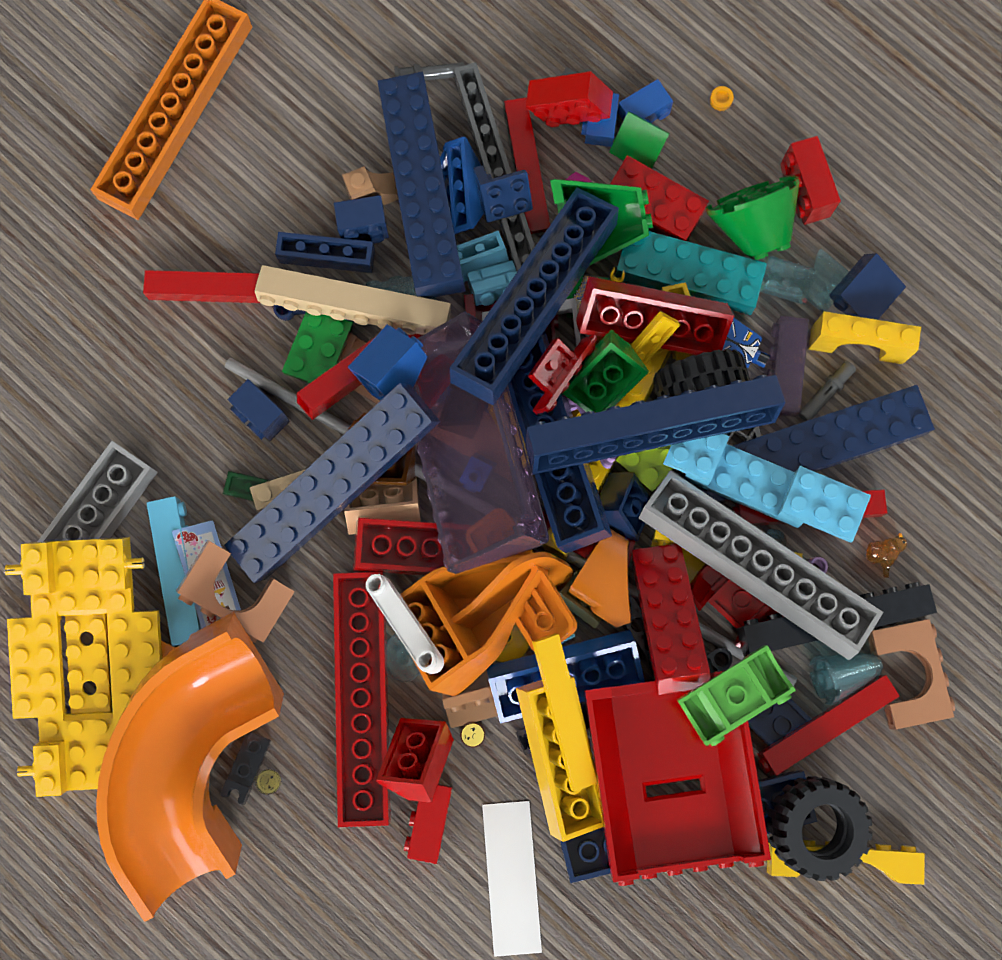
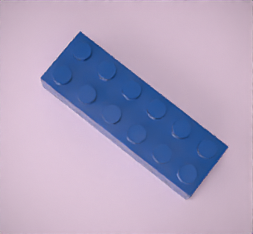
[487,630,645,723]

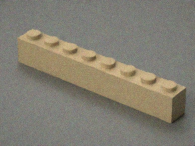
[254,265,451,340]

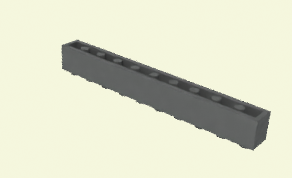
[454,62,535,272]

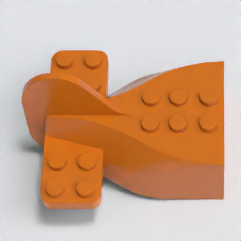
[400,509,577,696]

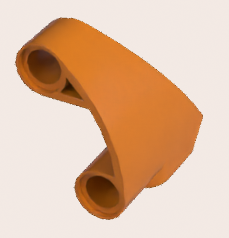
[568,529,632,627]

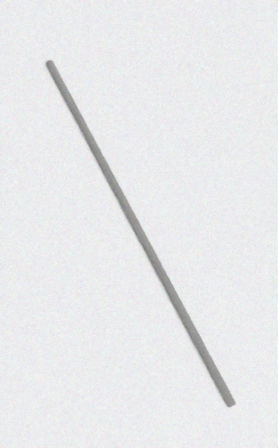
[225,357,797,686]

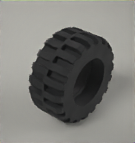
[653,349,750,398]
[767,776,873,881]

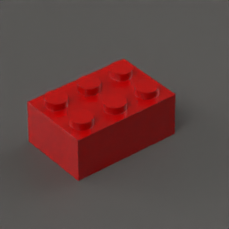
[526,71,613,127]
[780,136,841,225]

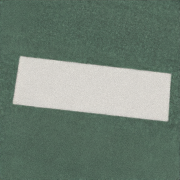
[482,801,542,957]

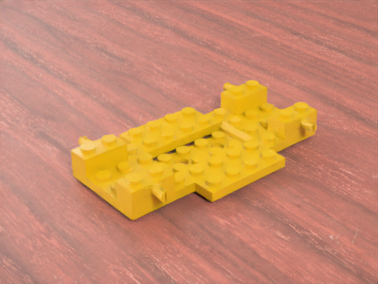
[5,537,162,797]

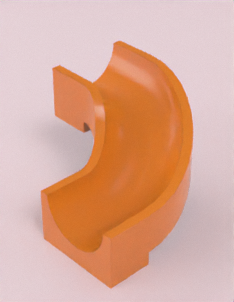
[96,612,284,922]

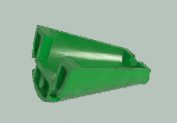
[550,179,653,265]

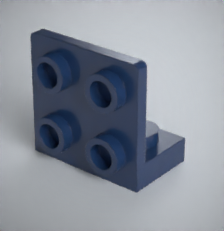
[474,165,533,222]

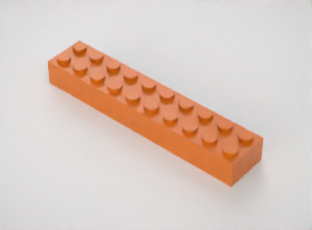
[90,0,252,220]

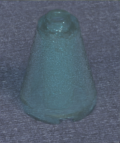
[810,653,883,705]

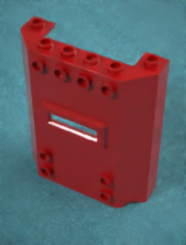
[584,671,771,886]

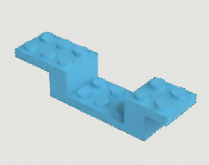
[663,434,871,543]

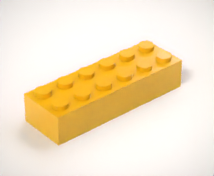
[516,676,604,842]

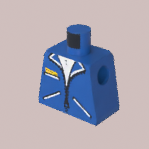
[722,318,770,369]

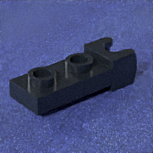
[220,732,272,805]

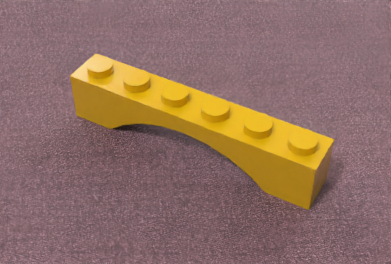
[767,839,925,885]

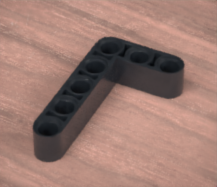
[623,594,733,673]

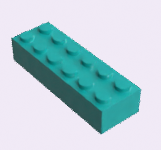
[615,231,767,315]

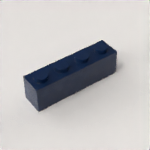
[275,232,375,273]

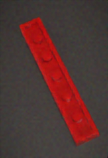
[504,97,550,234]

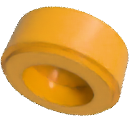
[710,86,734,111]

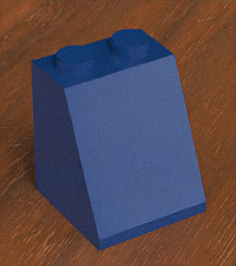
[348,324,428,401]

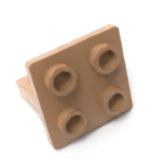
[442,670,498,728]

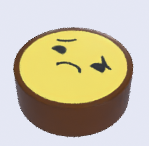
[460,722,485,748]

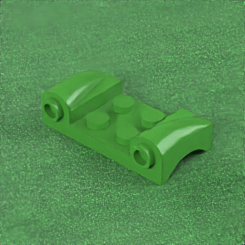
[676,645,796,746]

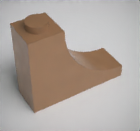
[342,166,399,205]

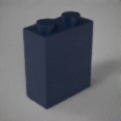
[828,253,906,320]

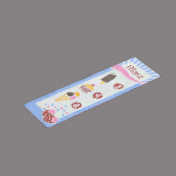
[172,521,241,628]

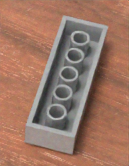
[37,441,158,542]

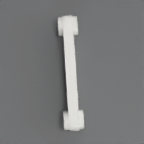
[366,574,444,674]

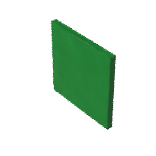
[609,111,670,169]

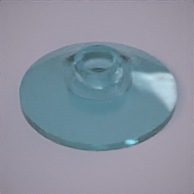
[387,634,420,682]

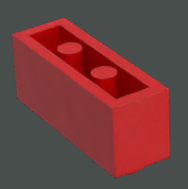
[404,784,453,864]

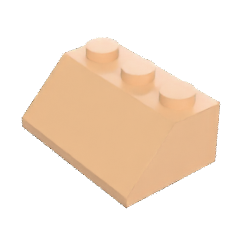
[344,476,421,535]

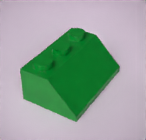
[562,330,649,413]

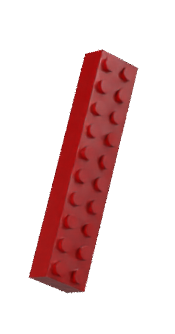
[333,572,391,827]

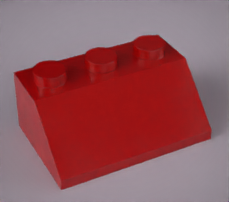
[376,718,454,802]

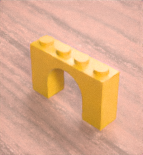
[808,311,921,364]

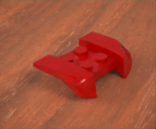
[690,564,784,649]

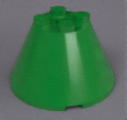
[706,176,800,260]

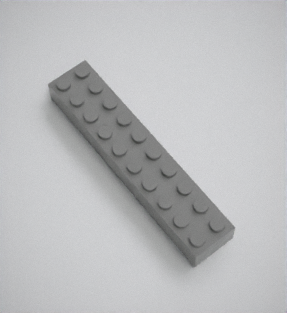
[639,470,883,660]

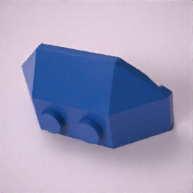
[440,136,484,234]

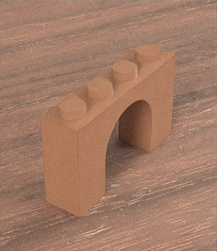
[176,540,295,643]
[867,619,955,729]

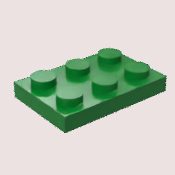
[282,311,354,383]

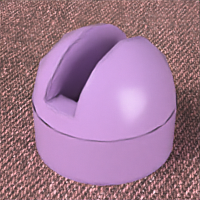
[807,557,828,573]

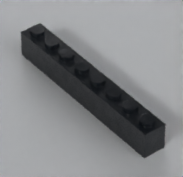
[737,581,937,657]

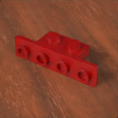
[528,335,598,414]

